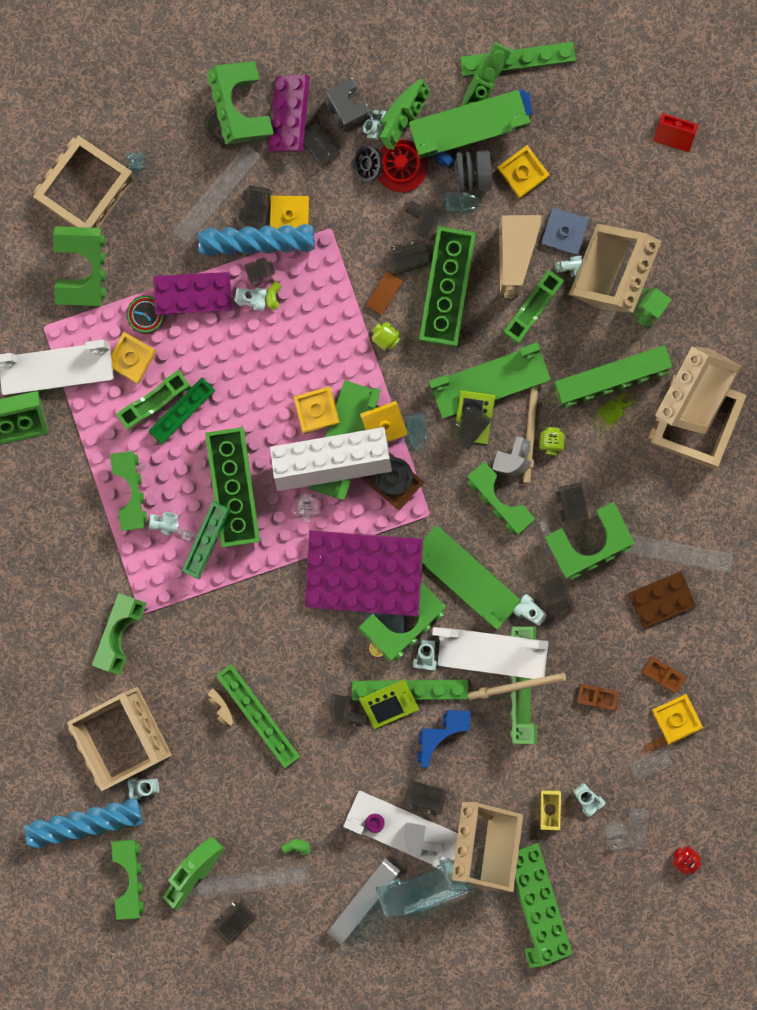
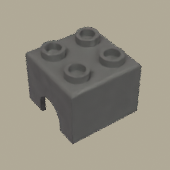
[324,77,371,131]

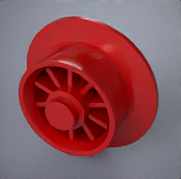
[375,139,428,192]

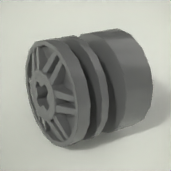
[454,150,492,193]

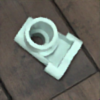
[363,110,387,141]
[555,256,583,277]
[235,287,266,311]
[148,512,178,535]
[513,594,547,626]
[413,639,437,670]
[128,777,160,800]
[573,783,606,817]

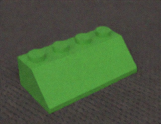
[0,391,48,445]

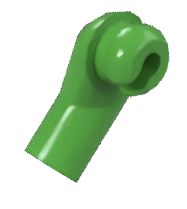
[281,838,311,855]

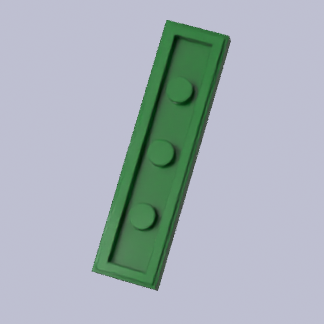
[148,377,216,445]
[182,501,231,579]

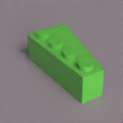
[631,288,672,328]

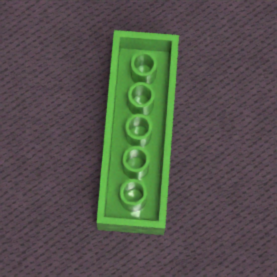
[419,226,476,348]
[553,345,672,409]
[205,427,261,548]

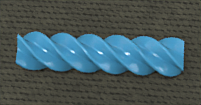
[198,224,315,256]
[24,798,143,849]

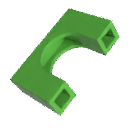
[207,61,274,145]
[53,226,106,306]
[544,502,635,580]
[358,582,446,662]

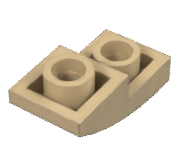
[208,688,234,726]

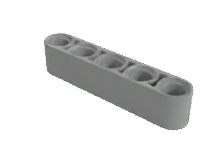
[326,858,400,945]

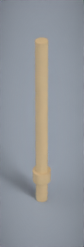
[523,385,538,483]
[468,673,566,700]

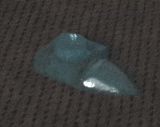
[444,192,482,212]
[404,412,427,452]

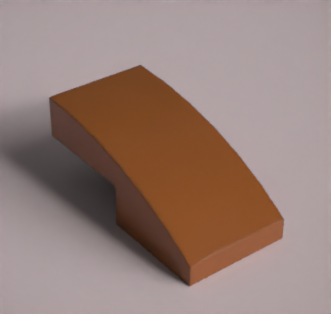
[366,271,404,315]
[641,656,686,694]
[577,684,620,711]

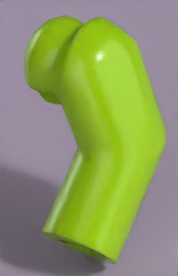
[265,281,282,311]

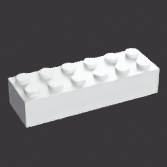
[270,427,392,491]

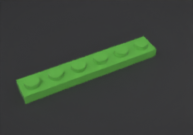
[460,42,576,77]
[216,664,300,768]
[352,680,468,700]

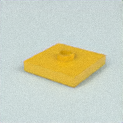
[497,145,550,199]
[270,196,309,229]
[111,332,157,384]
[294,386,340,434]
[360,401,408,442]
[652,694,703,746]

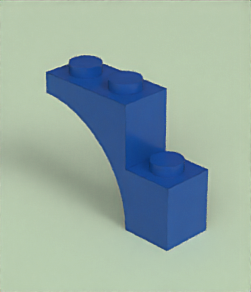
[417,710,471,767]

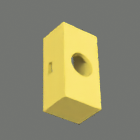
[540,790,561,830]

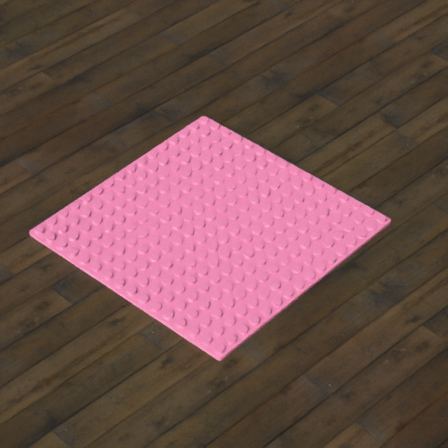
[44,229,430,614]

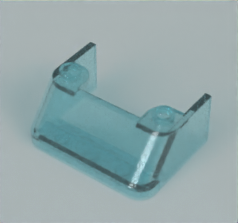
[376,857,473,917]

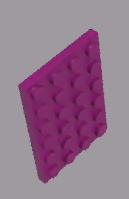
[305,530,424,616]

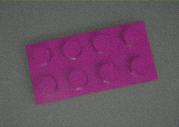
[268,74,310,153]
[153,272,232,315]

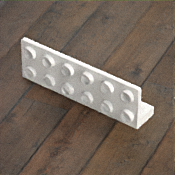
[0,339,114,395]
[432,627,548,679]
[343,791,458,873]

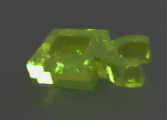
[597,393,632,426]

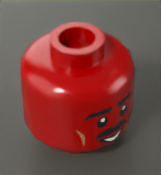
[672,846,702,875]

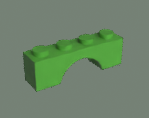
[503,270,564,345]
[116,370,191,431]
[110,450,148,531]
[467,461,535,535]
[92,593,147,675]
[111,839,144,920]

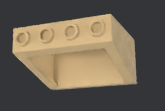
[33,135,135,228]
[499,215,541,299]
[569,224,662,313]
[655,347,742,434]
[648,375,747,469]
[67,687,172,791]
[452,802,523,892]

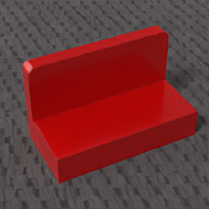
[653,113,698,152]

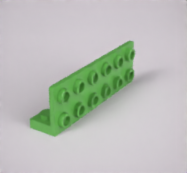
[409,90,531,159]
[429,342,550,418]
[309,380,381,501]
[422,525,521,630]
[510,627,537,744]
[514,843,572,968]

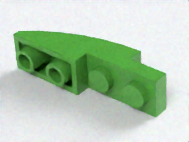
[460,41,512,107]
[380,79,430,150]
[162,837,225,910]

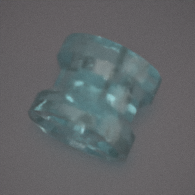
[126,152,146,171]

